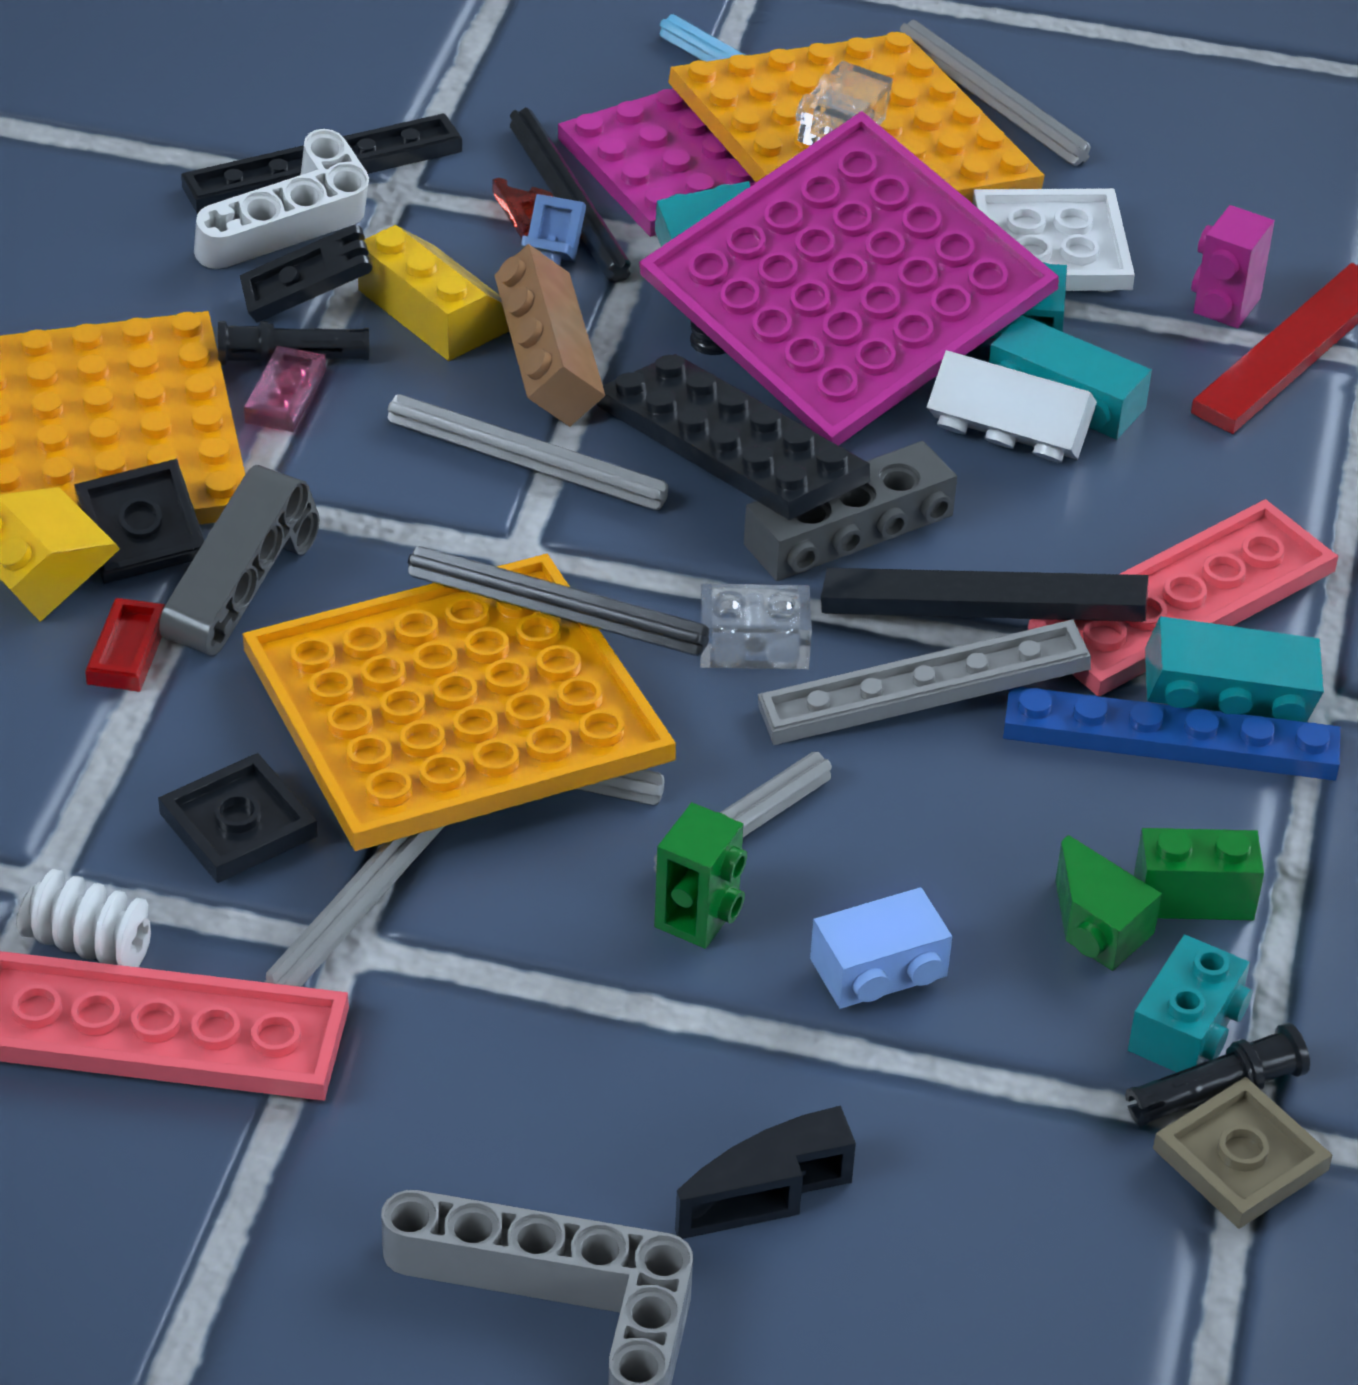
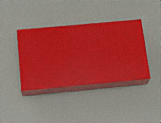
[85,598,166,692]

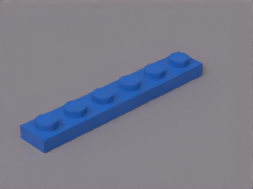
[1003,687,1341,781]

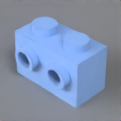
[810,887,952,1009]

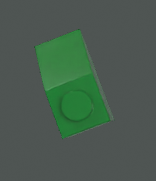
[1055,835,1162,971]

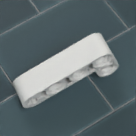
[194,129,369,269]

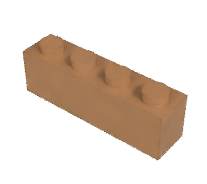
[494,243,606,427]

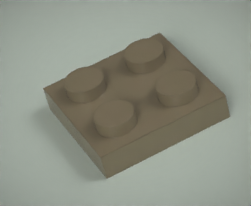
[1153,1077,1333,1229]

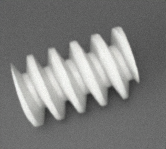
[16,869,151,967]

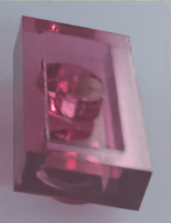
[244,346,326,432]

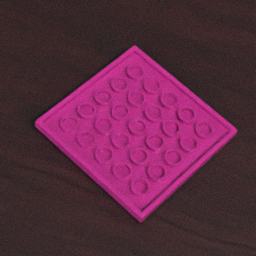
[639,111,1059,446]

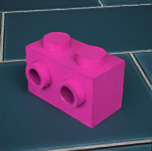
[1191,205,1275,329]

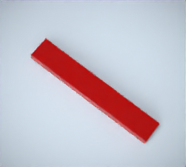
[1191,263,1358,434]

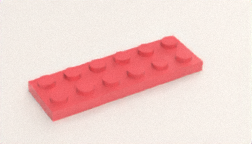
[1028,499,1338,696]
[0,951,349,1101]

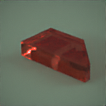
[492,178,554,239]

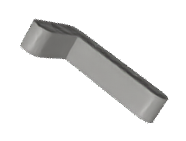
[381,1190,693,1385]

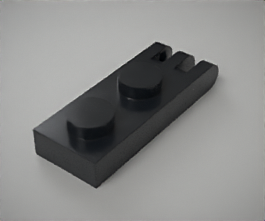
[239,225,372,323]

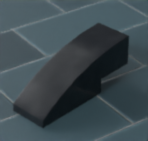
[675,1105,856,1239]

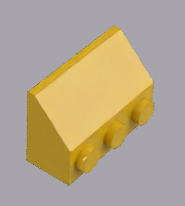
[358,225,509,361]

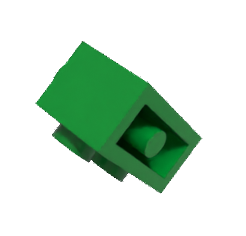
[654,802,747,949]
[1134,828,1264,921]

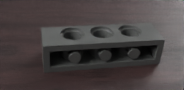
[744,441,957,582]

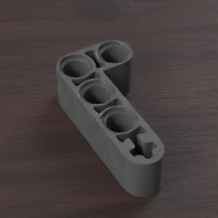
[159,465,320,656]

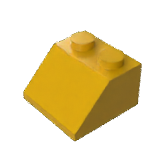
[0,487,120,622]

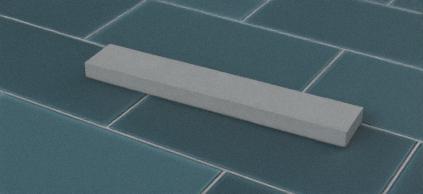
[758,619,1091,745]

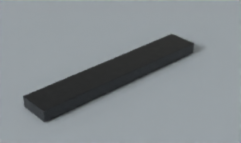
[181,113,462,213]
[821,568,1148,622]

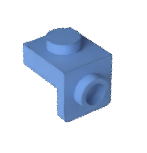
[521,194,586,266]

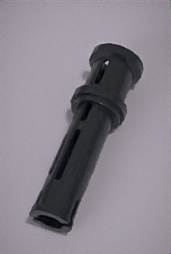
[218,321,369,366]
[1125,1023,1310,1126]

